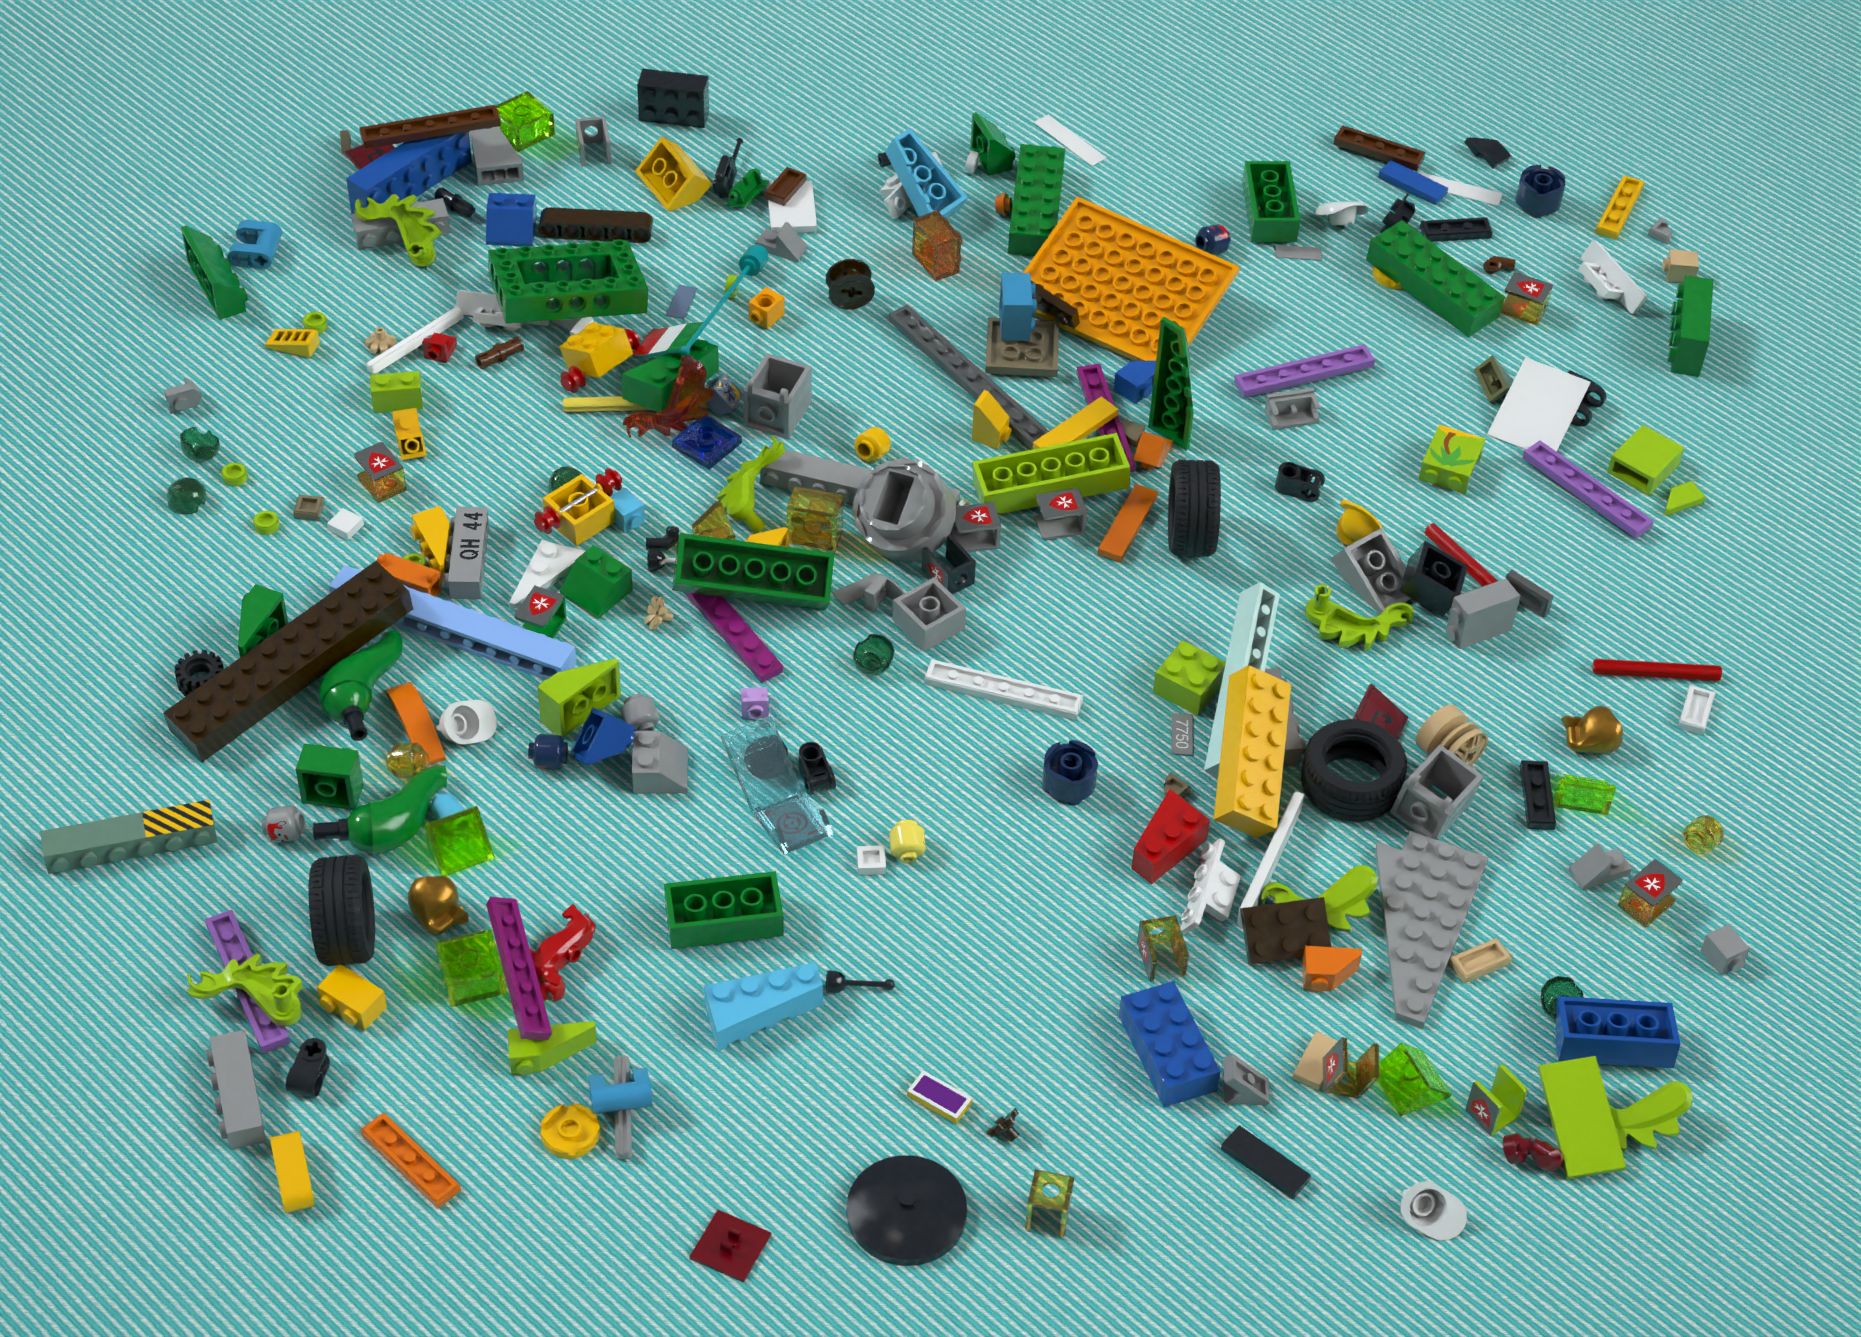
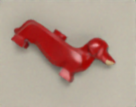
[530,904,596,1002]

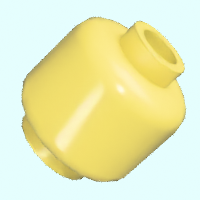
[889,820,926,863]

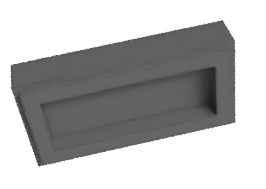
[1506,570,1554,618]

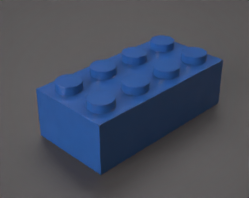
[1118,981,1221,1107]

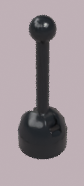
[826,970,895,994]

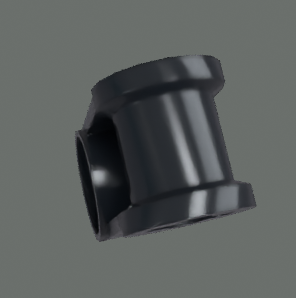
[1275,462,1325,502]
[798,742,836,795]
[285,1038,330,1098]

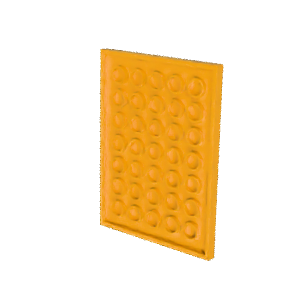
[1023,196,1240,361]

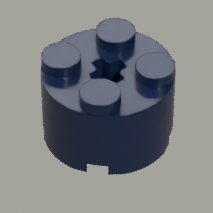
[1515,165,1566,218]
[1042,740,1098,806]

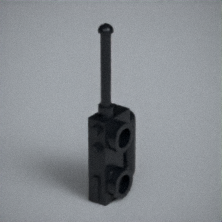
[713,138,743,198]

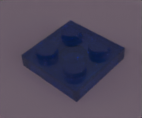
[672,414,742,470]

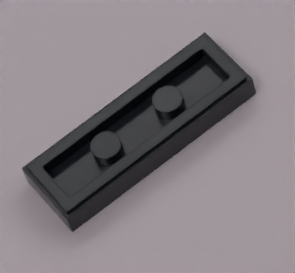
[1420,217,1493,242]
[1520,760,1556,830]
[1221,1125,1311,1200]

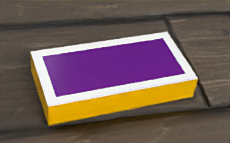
[907,1070,972,1124]

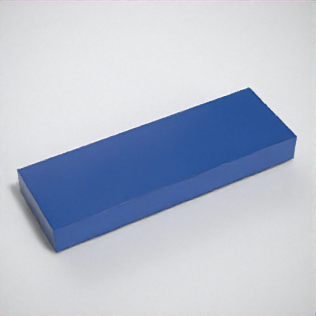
[1378,160,1448,205]

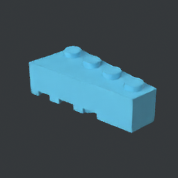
[885,128,968,232]
[704,962,823,1052]

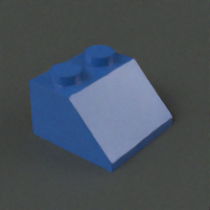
[486,193,537,246]
[569,707,636,765]

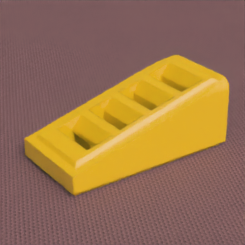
[265,329,320,358]

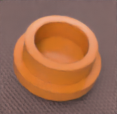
[995,193,1013,216]

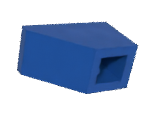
[1114,361,1156,404]

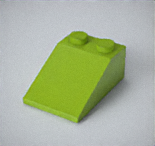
[537,658,621,738]

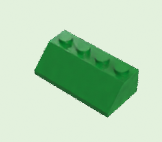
[181,225,248,320]

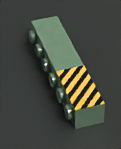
[40,799,217,874]

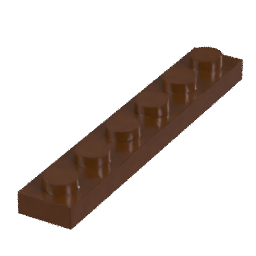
[359,105,501,149]

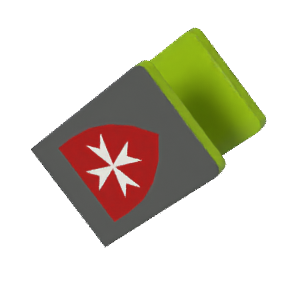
[1465,1064,1528,1136]

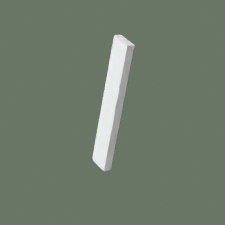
[924,659,1084,720]
[1237,791,1304,928]

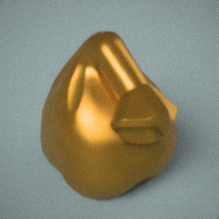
[1561,706,1623,754]
[408,876,469,935]

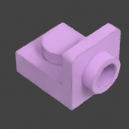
[741,687,769,719]

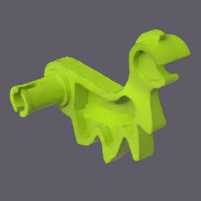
[354,194,442,268]
[716,435,786,534]
[1305,584,1414,650]
[1262,865,1378,932]
[187,953,303,1026]
[1609,1081,1693,1151]

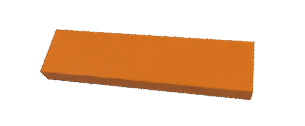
[1097,484,1158,563]
[360,1112,461,1209]

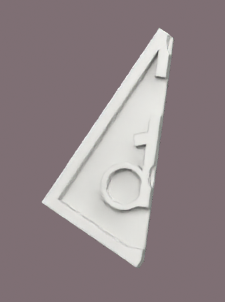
[509,540,585,611]

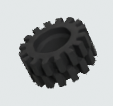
[174,650,224,697]

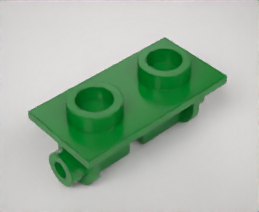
[727,168,769,208]

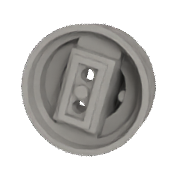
[853,458,956,562]

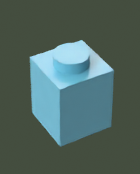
[609,488,645,533]

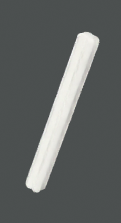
[366,307,464,374]

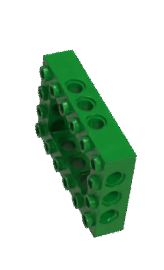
[488,239,648,324]

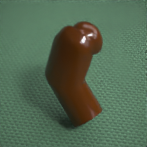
[1483,256,1516,274]

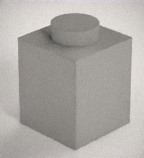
[1701,924,1750,975]

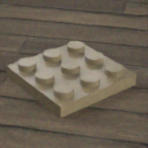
[985,317,1059,377]

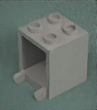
[743,353,812,439]
[1390,744,1484,840]

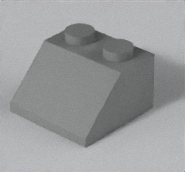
[632,731,688,794]

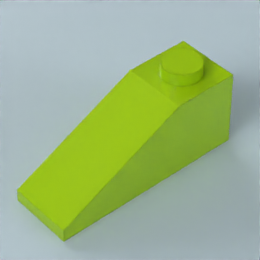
[507,1021,597,1075]

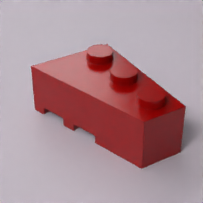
[1131,789,1210,884]

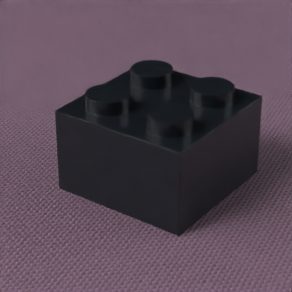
[1400,541,1468,617]

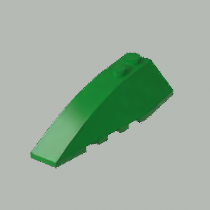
[1148,317,1194,450]

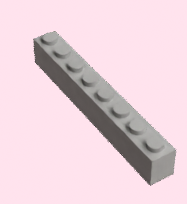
[760,446,960,506]

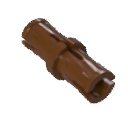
[475,336,524,369]

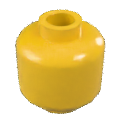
[854,427,891,463]

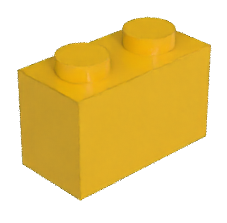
[317,965,387,1031]

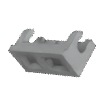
[1264,388,1320,430]

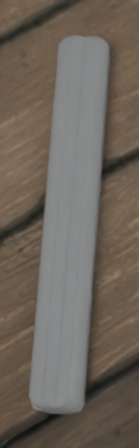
[614,1055,632,1160]

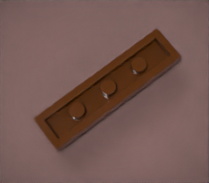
[1333,125,1426,172]

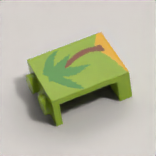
[1418,424,1486,494]

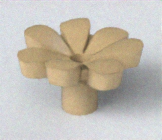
[365,327,397,354]
[644,596,673,630]

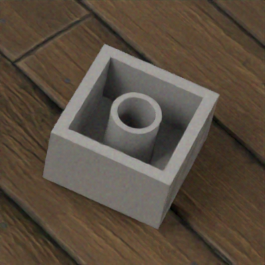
[892,577,966,652]

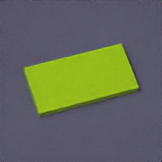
[1537,1056,1626,1180]

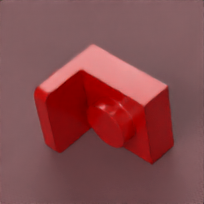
[422,333,457,363]

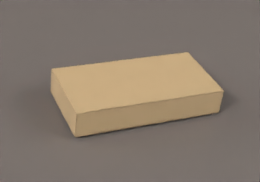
[1448,938,1512,984]
[1292,1031,1338,1091]

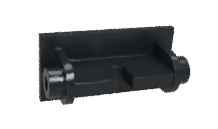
[1380,193,1416,233]

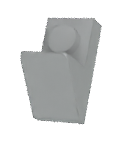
[755,222,807,262]
[1569,843,1632,890]
[1223,1054,1270,1105]

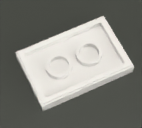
[767,181,817,233]

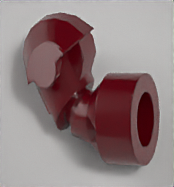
[1503,1133,1563,1172]

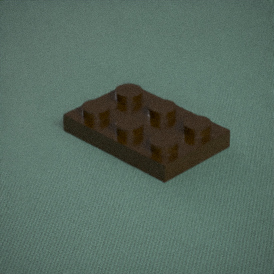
[1240,897,1332,964]

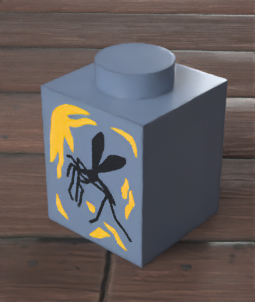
[699,373,743,417]

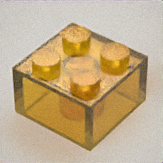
[787,486,844,552]

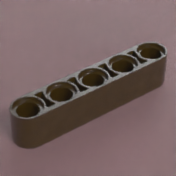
[538,207,653,243]

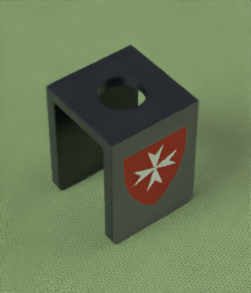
[921,535,976,595]

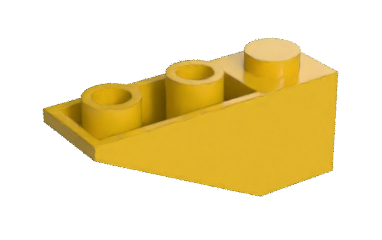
[410,506,451,583]

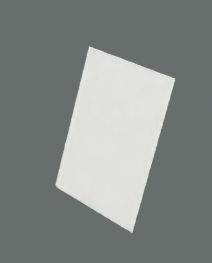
[1487,357,1591,452]

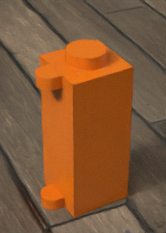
[377,553,443,597]

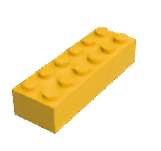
[1213,665,1291,838]

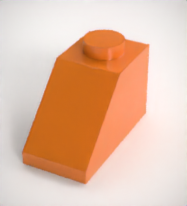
[1133,431,1174,471]
[1302,946,1362,992]

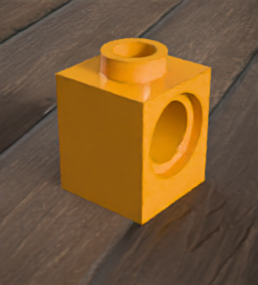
[748,287,785,329]

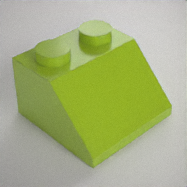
[370,371,423,413]

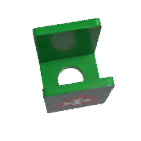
[514,585,567,639]

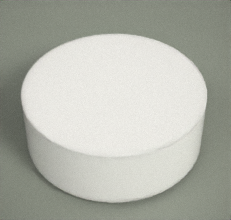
[964,151,980,174]

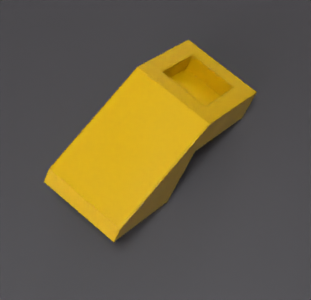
[392,408,426,460]

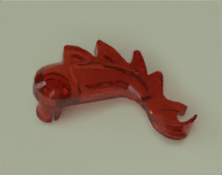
[623,355,714,438]

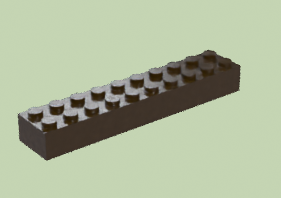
[163,561,413,763]

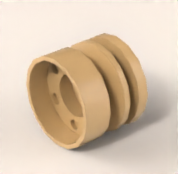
[1416,704,1488,766]

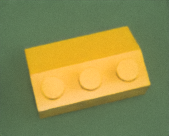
[635,136,712,211]

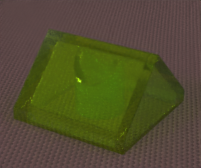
[1554,773,1616,815]
[424,805,495,876]
[1377,1043,1451,1117]

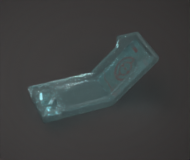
[720,716,834,855]

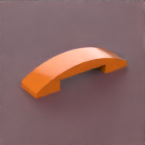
[385,682,446,768]

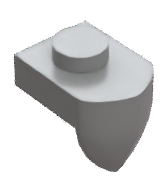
[164,378,202,414]
[863,574,905,612]

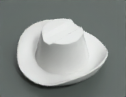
[1315,201,1368,226]

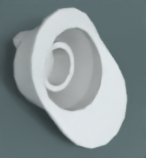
[436,700,497,745]
[1400,1181,1467,1240]

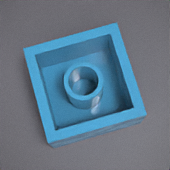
[999,273,1037,341]

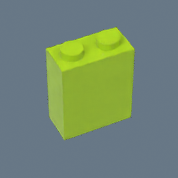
[1607,425,1685,496]

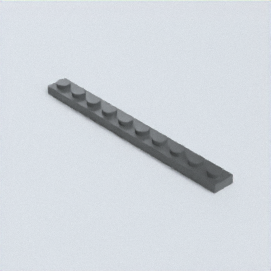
[889,304,1049,450]

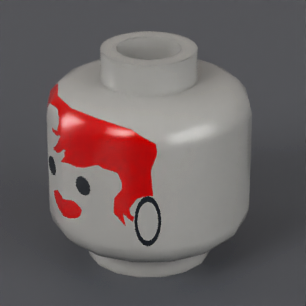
[262,806,306,843]

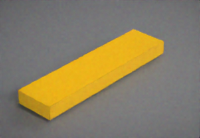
[1595,175,1645,240]
[1032,397,1119,449]

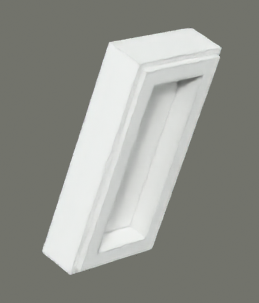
[1677,685,1715,735]

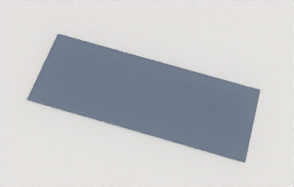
[666,285,697,319]

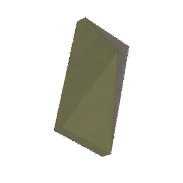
[1474,355,1514,404]

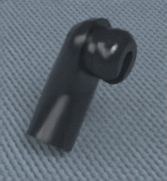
[646,526,679,550]

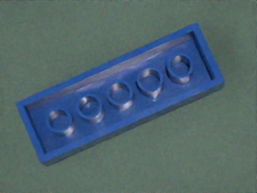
[346,132,472,214]

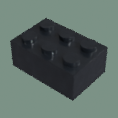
[637,69,709,128]

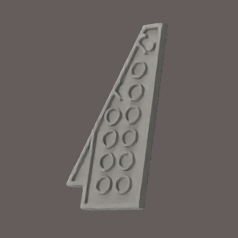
[1375,831,1489,1029]

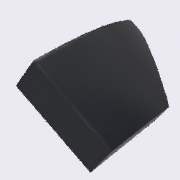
[1464,137,1512,169]

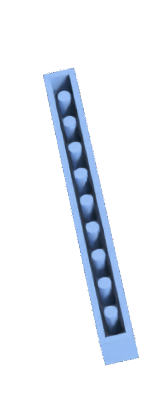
[329,565,577,679]

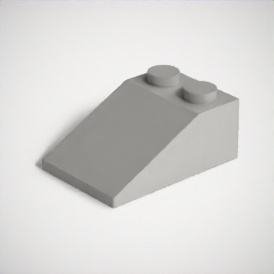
[1331,528,1412,614]

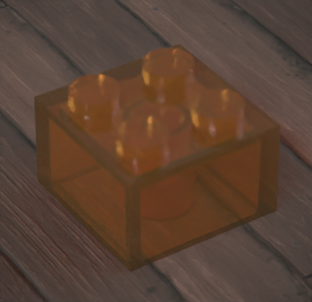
[912,210,962,281]

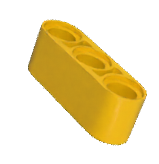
[270,1130,315,1213]

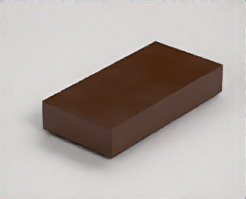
[764,167,807,206]

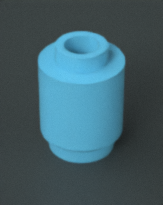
[430,793,470,833]

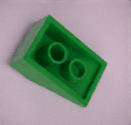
[238,584,288,657]

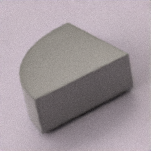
[1648,218,1672,245]

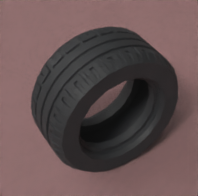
[1168,460,1221,557]
[1301,719,1407,822]
[308,855,375,966]

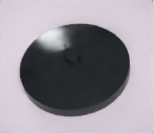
[846,1155,967,1266]

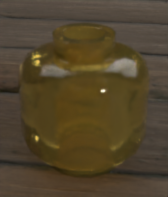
[386,743,429,779]
[1683,815,1724,855]

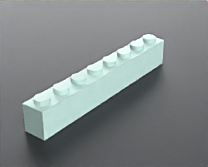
[1204,582,1280,778]

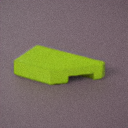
[1664,481,1706,516]

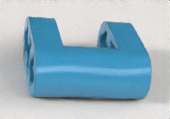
[227,220,282,269]
[588,1068,653,1114]

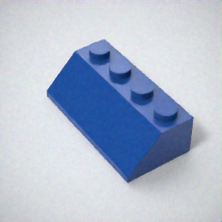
[1555,996,1680,1068]

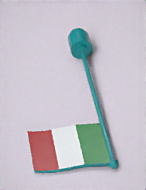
[632,244,768,359]

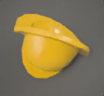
[1336,499,1382,546]

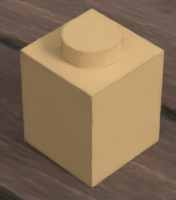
[1662,249,1699,283]

